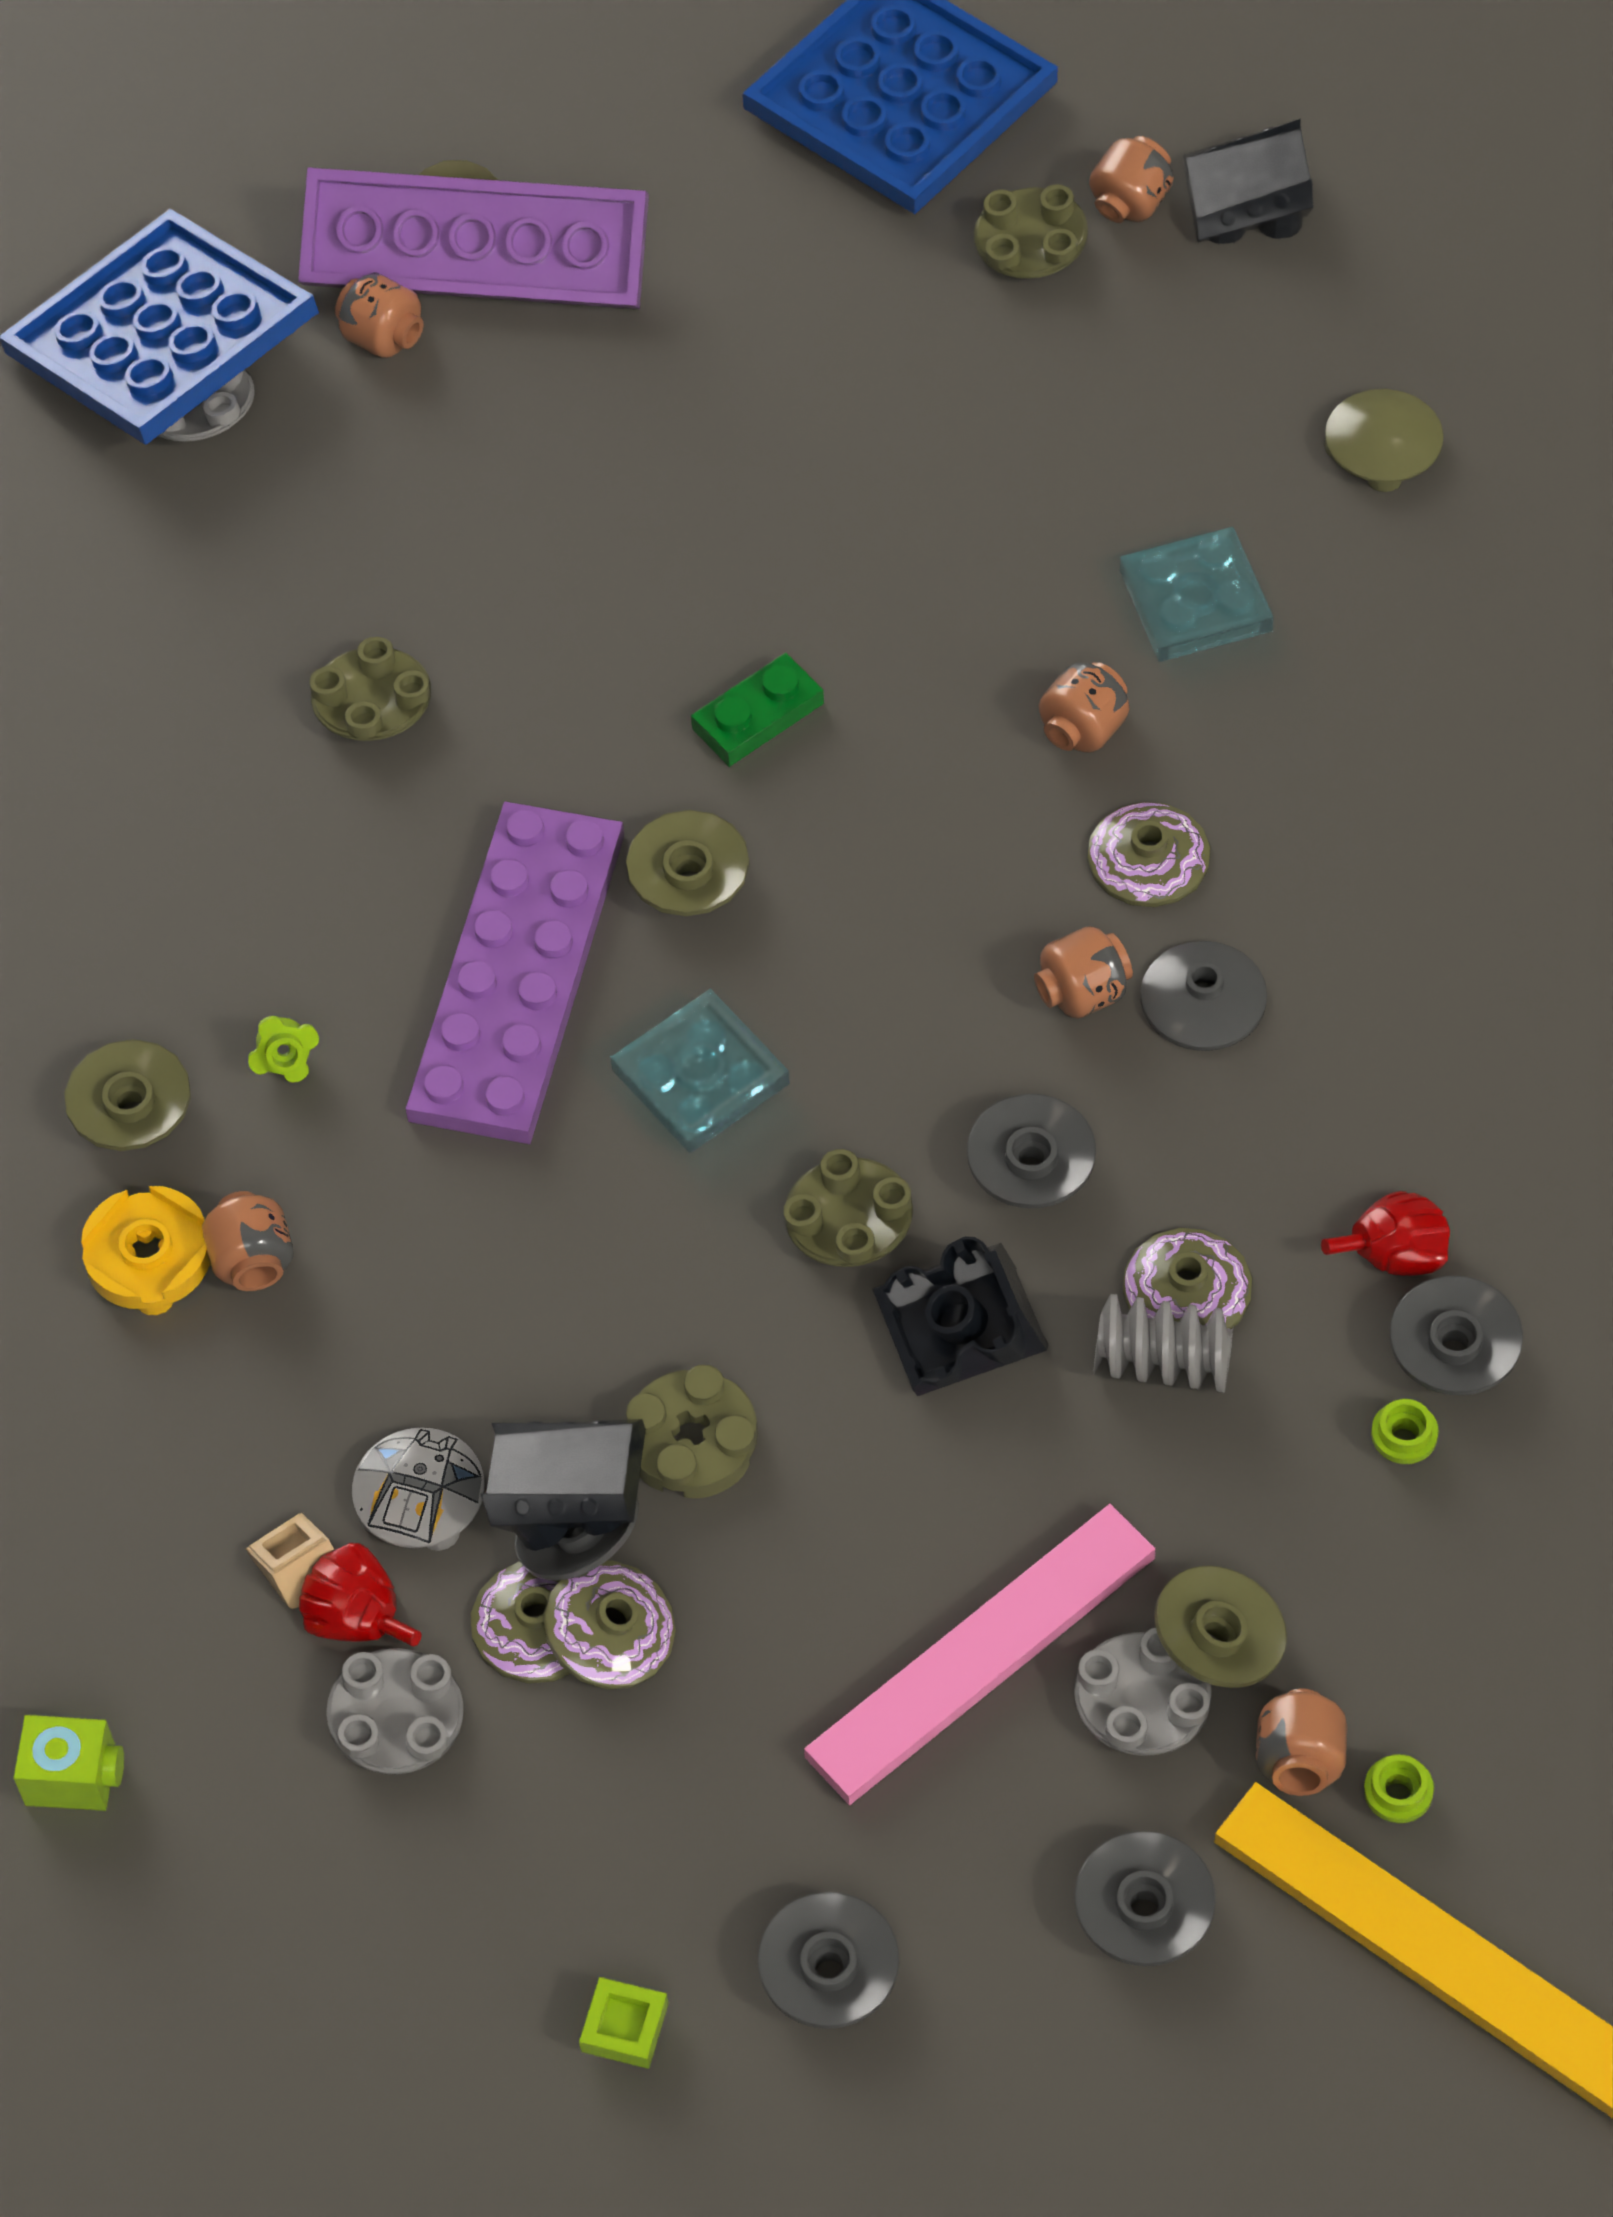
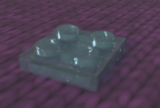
[1120,527,1273,662]
[611,988,790,1153]

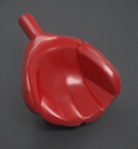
[1321,1191,1450,1276]
[299,1542,422,1647]

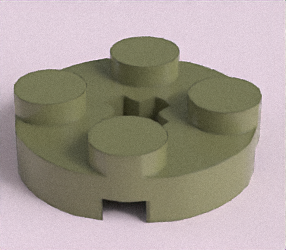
[626,1365,758,1499]

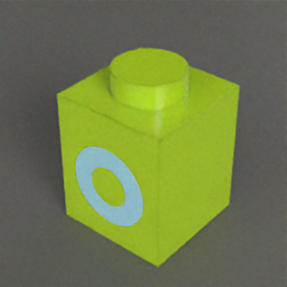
[14,1715,124,1811]

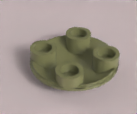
[974,184,1088,278]
[1324,389,1443,492]
[310,637,431,741]
[783,1149,913,1267]

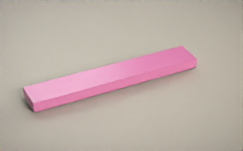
[804,1504,1155,1806]

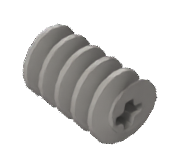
[1093,1294,1234,1393]

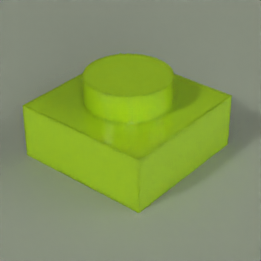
[579,1977,669,2069]

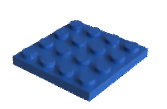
[743,0,1058,214]
[0,209,319,445]

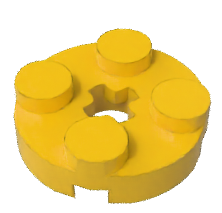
[81,1186,210,1315]

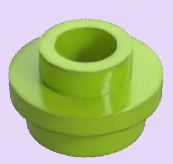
[1371,1399,1439,1464]
[1364,1754,1434,1823]

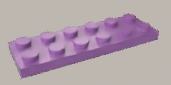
[298,168,649,309]
[406,801,624,1144]

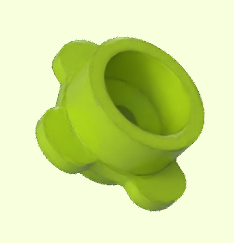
[248,1016,319,1083]

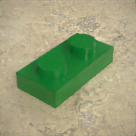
[691,652,824,767]

